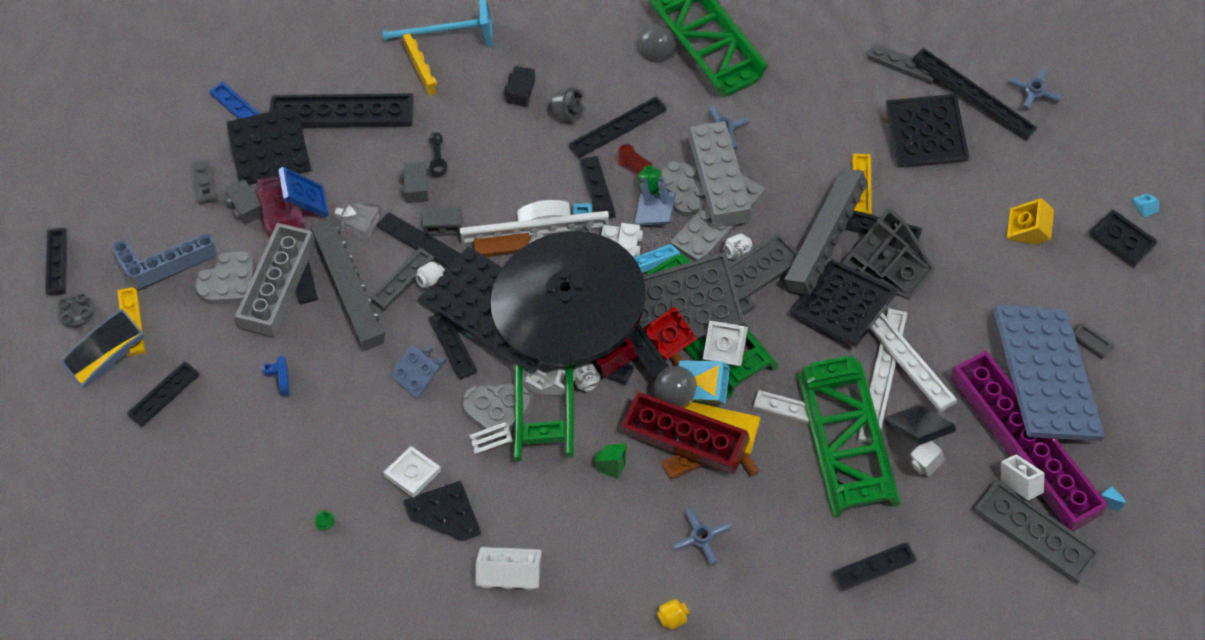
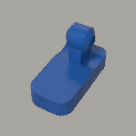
[262,356,290,396]

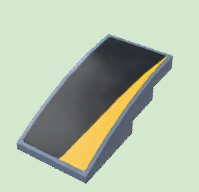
[61,309,145,389]

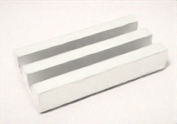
[469,422,513,454]

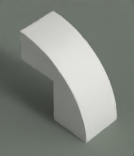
[517,200,571,221]
[523,367,574,395]

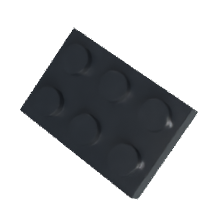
[1089,209,1159,268]

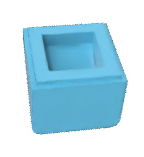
[1132,193,1160,217]
[573,203,592,215]
[1101,487,1126,511]

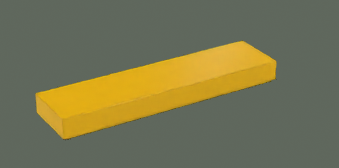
[852,153,872,215]
[117,287,146,357]

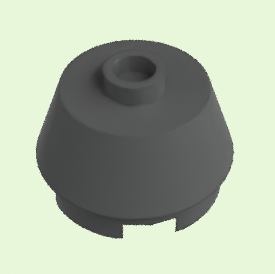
[552,87,585,123]

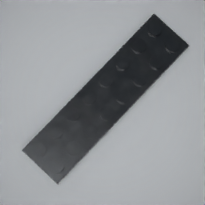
[270,93,414,127]

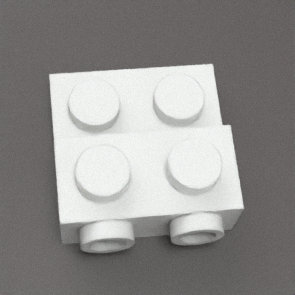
[601,223,643,257]

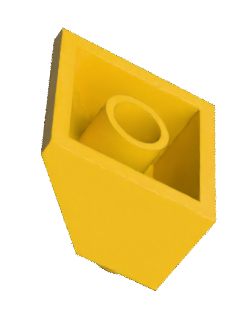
[1007,198,1054,245]

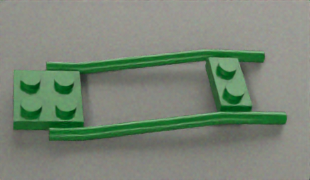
[514,364,574,461]

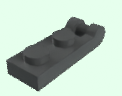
[191,159,218,205]

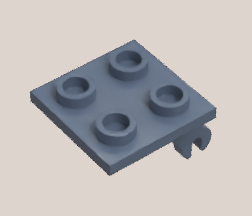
[635,177,676,226]
[390,344,447,399]

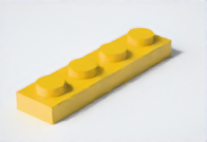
[403,33,437,96]

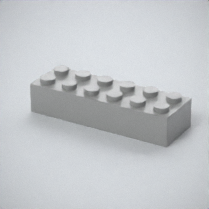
[689,121,751,227]
[235,223,316,337]

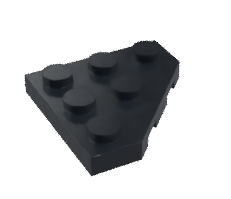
[403,480,481,542]

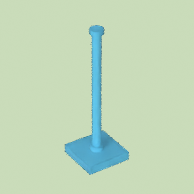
[383,0,493,46]

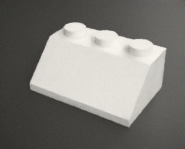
[476,547,542,590]

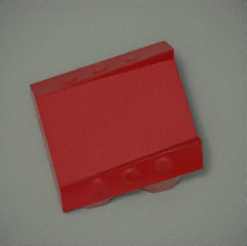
[643,306,697,360]

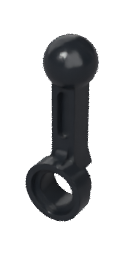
[429,132,448,177]

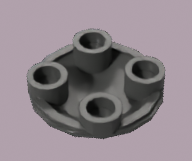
[57,292,94,327]

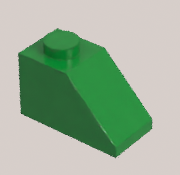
[594,443,627,479]

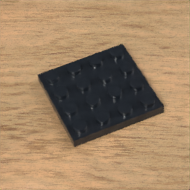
[885,94,970,168]
[226,106,312,185]
[790,259,897,348]

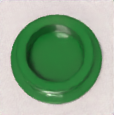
[314,510,335,531]

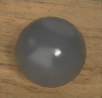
[638,25,677,63]
[653,366,696,408]

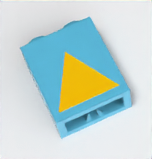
[679,360,730,405]

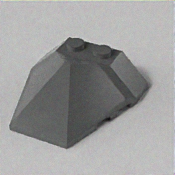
[842,207,936,299]

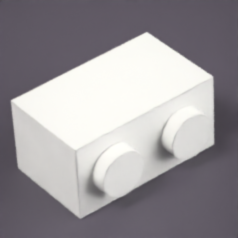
[910,441,945,477]
[1001,454,1044,500]

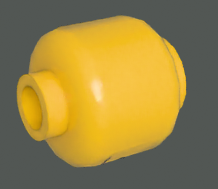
[657,599,690,630]

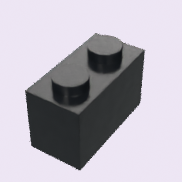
[504,66,536,107]

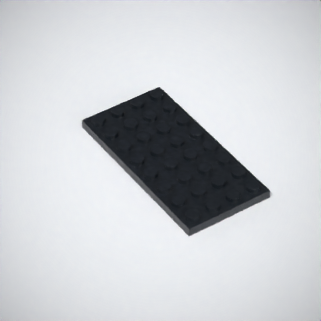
[418,246,542,375]

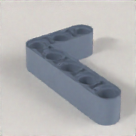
[112,234,217,289]

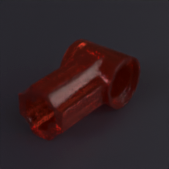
[618,144,653,174]

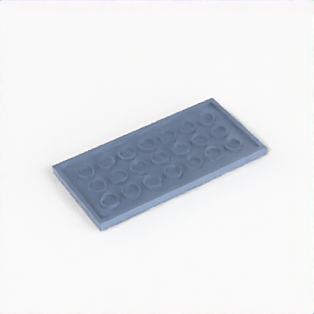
[993,305,1105,441]

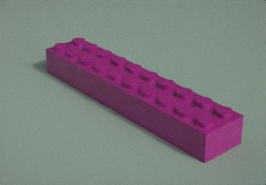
[950,350,1108,532]

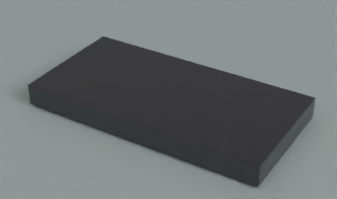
[884,405,956,445]

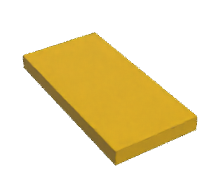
[685,402,761,456]

